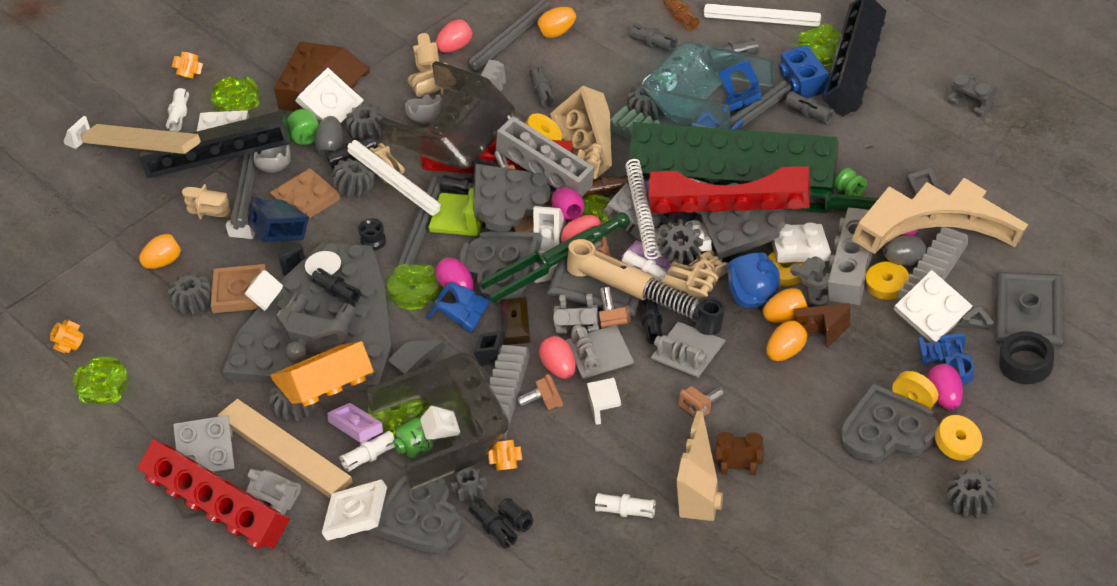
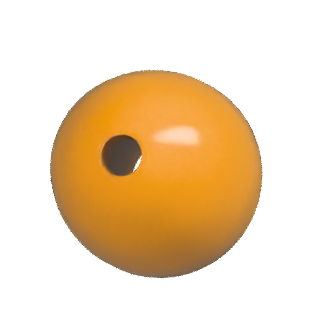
[537,7,576,39]
[139,234,181,269]
[763,288,808,323]
[766,321,808,362]

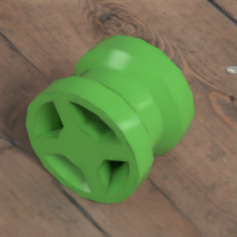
[834,168,867,196]

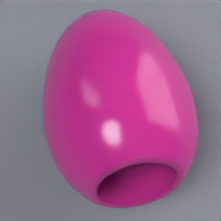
[551,187,584,221]
[435,257,474,293]
[927,364,963,410]

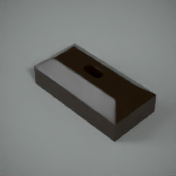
[500,297,530,345]

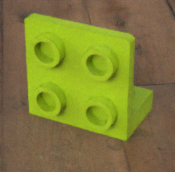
[429,187,483,236]

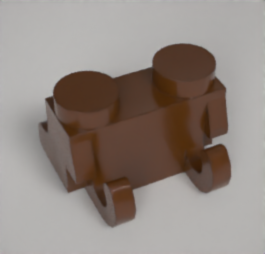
[716,432,764,475]

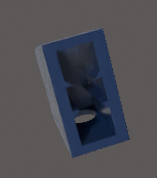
[248,198,309,242]

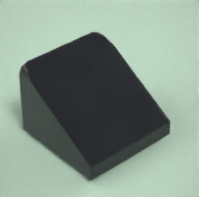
[474,331,505,366]

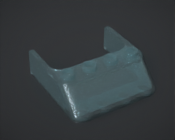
[643,42,773,129]

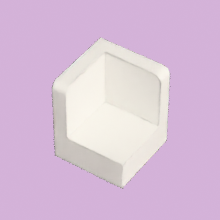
[587,378,621,425]

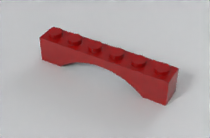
[648,166,811,213]

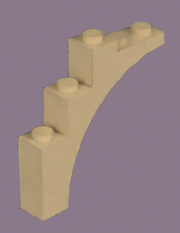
[852,178,1028,254]

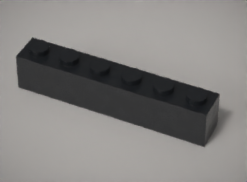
[822,0,887,117]
[139,110,291,179]

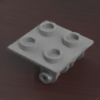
[604,183,662,241]
[651,322,725,378]
[565,325,634,379]
[173,415,235,472]

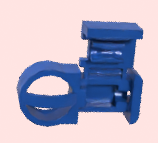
[918,333,974,385]

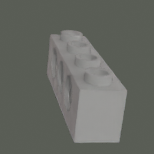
[496,116,594,197]
[824,207,873,305]

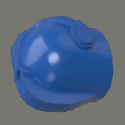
[726,253,780,308]

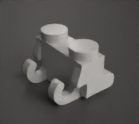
[553,293,599,334]
[246,469,301,515]

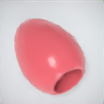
[435,19,473,53]
[561,215,601,242]
[539,336,576,379]

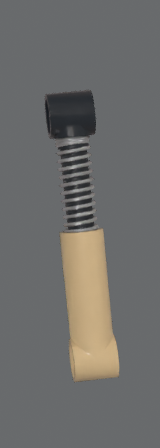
[567,239,725,335]

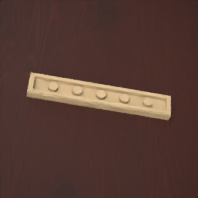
[80,124,201,154]
[217,399,353,499]

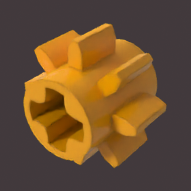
[172,51,203,79]
[50,320,83,353]
[488,440,522,471]

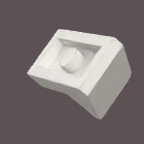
[534,206,566,253]

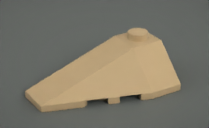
[550,86,612,180]
[677,411,723,521]

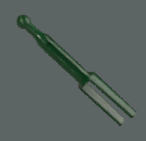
[786,187,879,213]
[480,212,630,303]

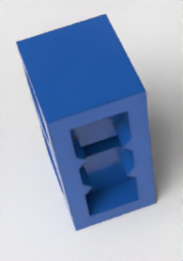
[778,45,828,98]

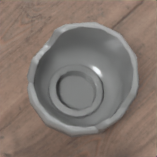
[404,94,442,124]
[253,144,291,174]

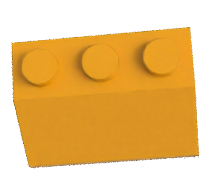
[270,341,374,406]

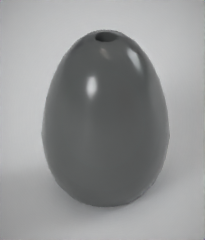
[314,116,344,156]
[883,235,926,267]

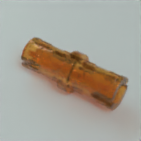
[663,0,700,31]

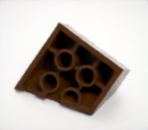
[274,42,370,112]

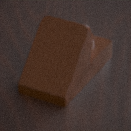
[795,303,850,347]

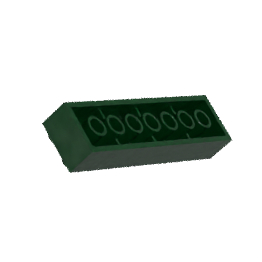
[628,122,839,194]

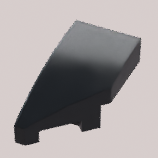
[661,212,696,225]

